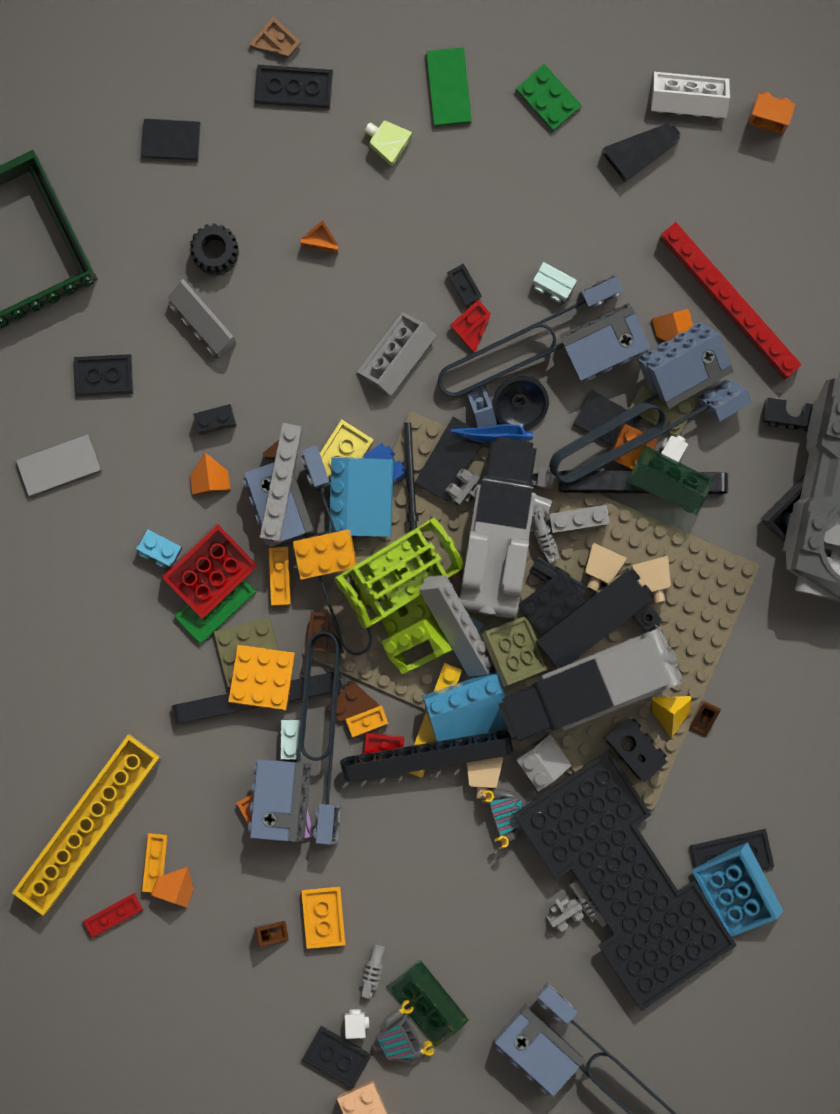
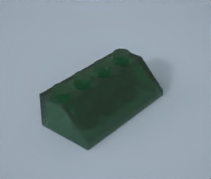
[627,445,713,515]
[386,960,469,1047]

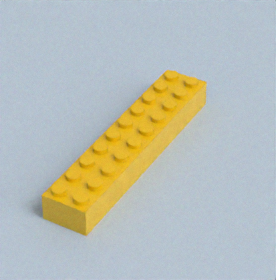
[12,735,161,916]

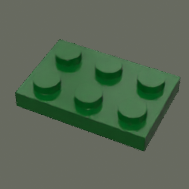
[516,64,582,131]

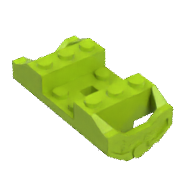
[334,518,465,629]
[355,569,452,674]

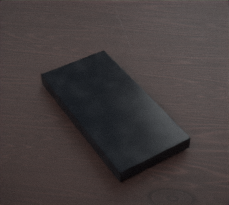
[255,65,333,108]
[415,417,481,502]
[690,829,775,869]

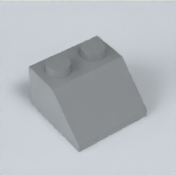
[516,733,572,791]

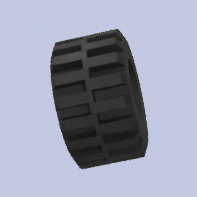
[190,223,239,275]

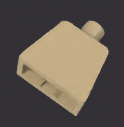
[584,543,627,592]
[631,556,671,603]
[466,757,503,799]

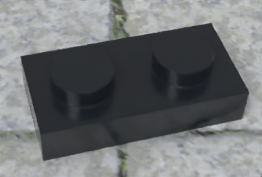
[447,263,482,306]

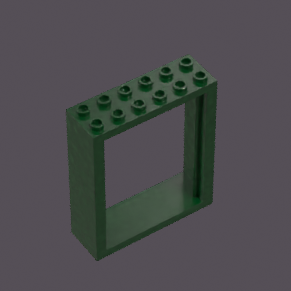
[0,150,98,329]

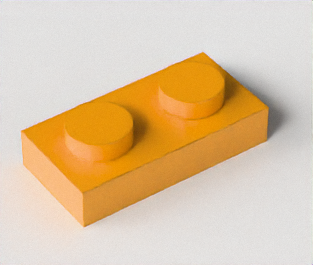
[346,705,388,737]

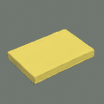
[320,419,374,480]

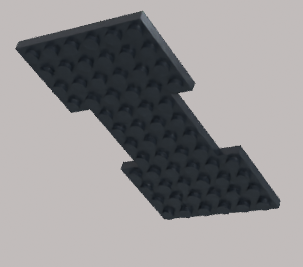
[512,750,737,1011]

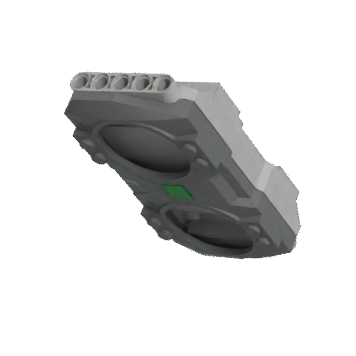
[783,375,840,602]

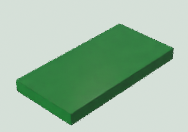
[426,47,472,126]
[174,579,256,645]

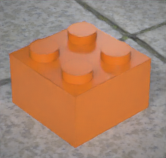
[747,92,795,135]

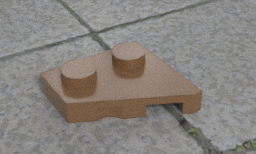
[249,16,302,57]

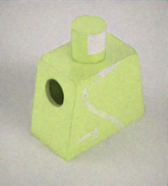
[364,121,412,166]

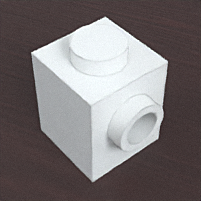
[659,434,688,466]
[345,1009,369,1039]

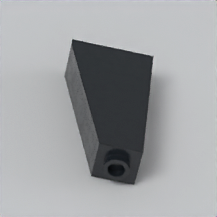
[602,123,680,182]

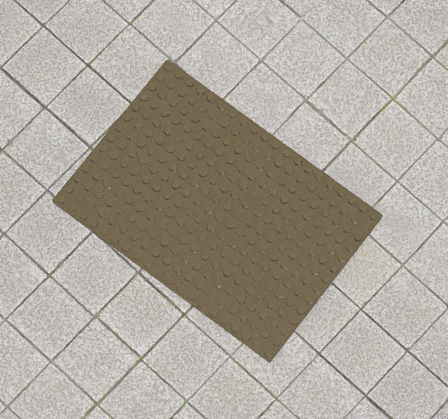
[303,412,759,810]

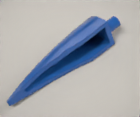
[451,424,533,445]

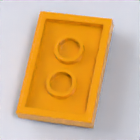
[293,529,357,580]
[301,886,346,949]

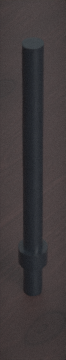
[404,422,419,532]

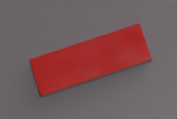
[83,893,144,938]

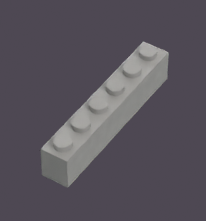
[260,423,303,543]
[419,575,494,677]

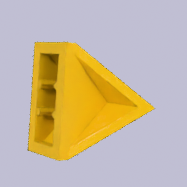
[651,696,691,739]

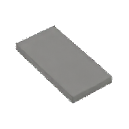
[16,434,102,497]

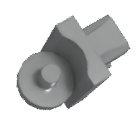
[445,469,480,504]
[546,898,584,932]

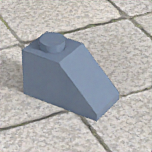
[467,386,497,428]

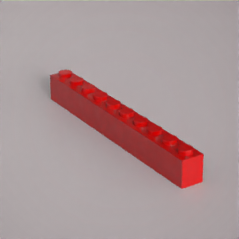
[659,222,802,381]

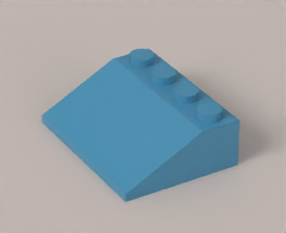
[329,457,394,537]
[421,671,507,741]
[691,842,783,937]

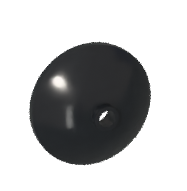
[492,376,549,430]

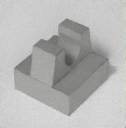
[532,467,554,489]

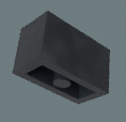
[193,404,237,435]

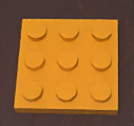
[229,645,295,711]

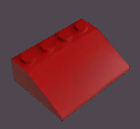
[162,523,258,619]

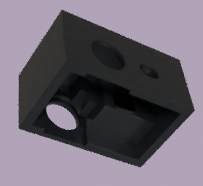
[603,717,667,782]

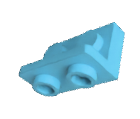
[136,529,182,568]

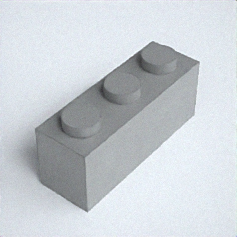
[549,505,610,535]

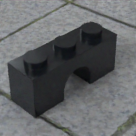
[762,397,813,432]

